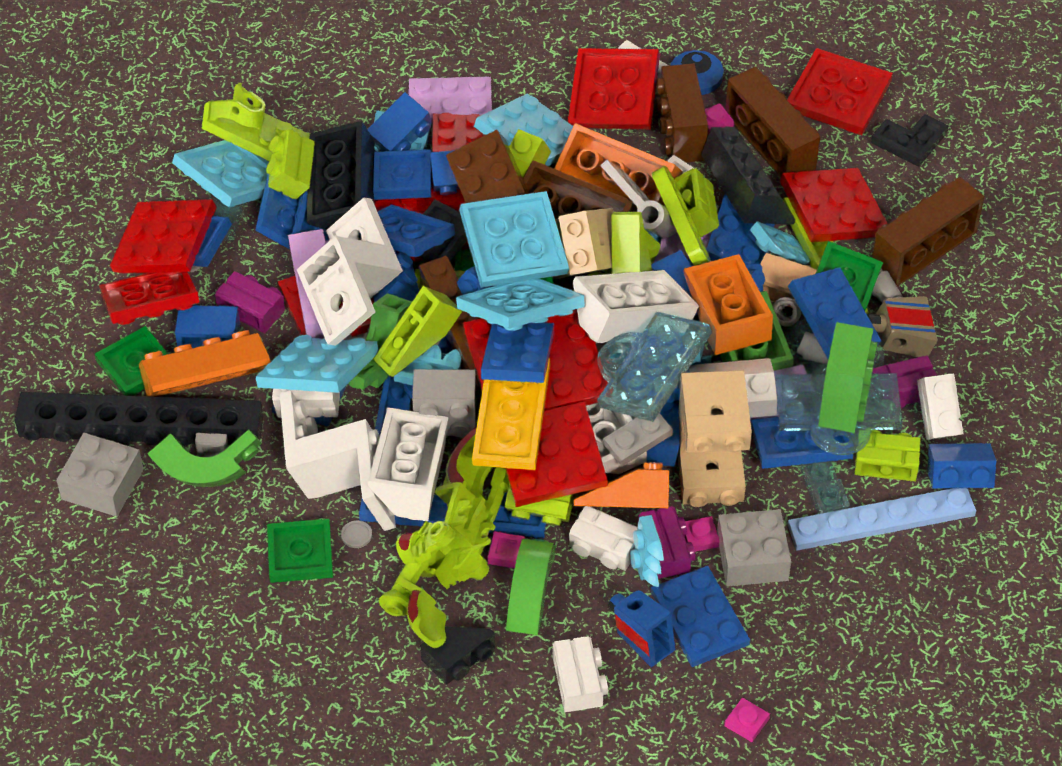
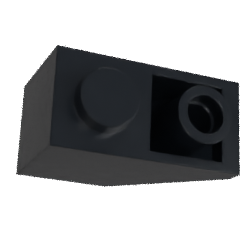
[420,626,495,685]

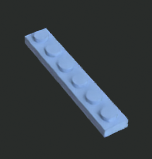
[788,488,976,551]

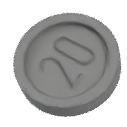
[341,520,372,548]

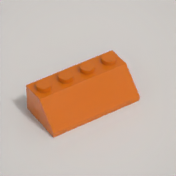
[554,123,683,208]
[138,330,271,397]

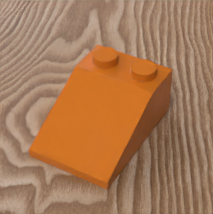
[684,254,773,355]
[574,462,669,508]

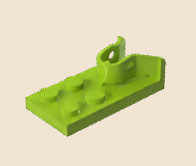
[202,83,311,161]

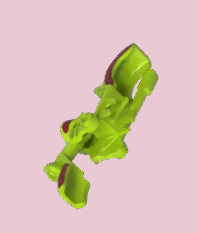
[379,426,509,648]

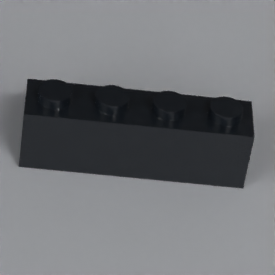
[307,121,375,230]
[701,126,796,224]

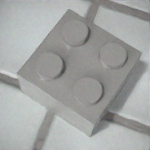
[412,369,477,437]
[57,433,143,517]
[717,509,791,587]

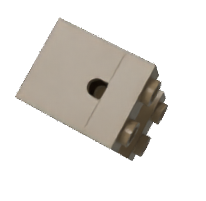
[553,208,613,280]
[677,370,752,507]

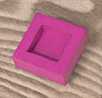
[705,103,734,135]
[684,516,720,552]
[488,531,525,568]
[724,698,770,742]

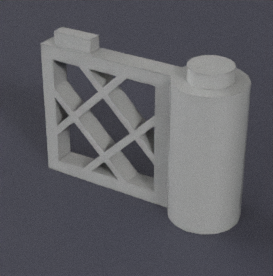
[600,160,677,238]

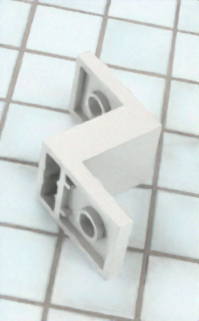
[297,197,403,346]
[279,390,396,531]

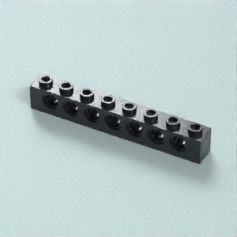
[15,392,264,446]

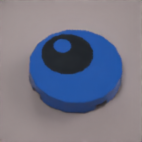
[670,50,724,95]

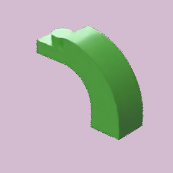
[348,293,412,390]
[147,430,262,487]
[506,539,556,635]

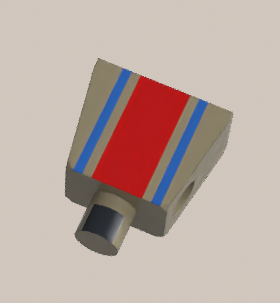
[867,296,938,357]

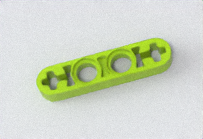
[652,166,711,266]

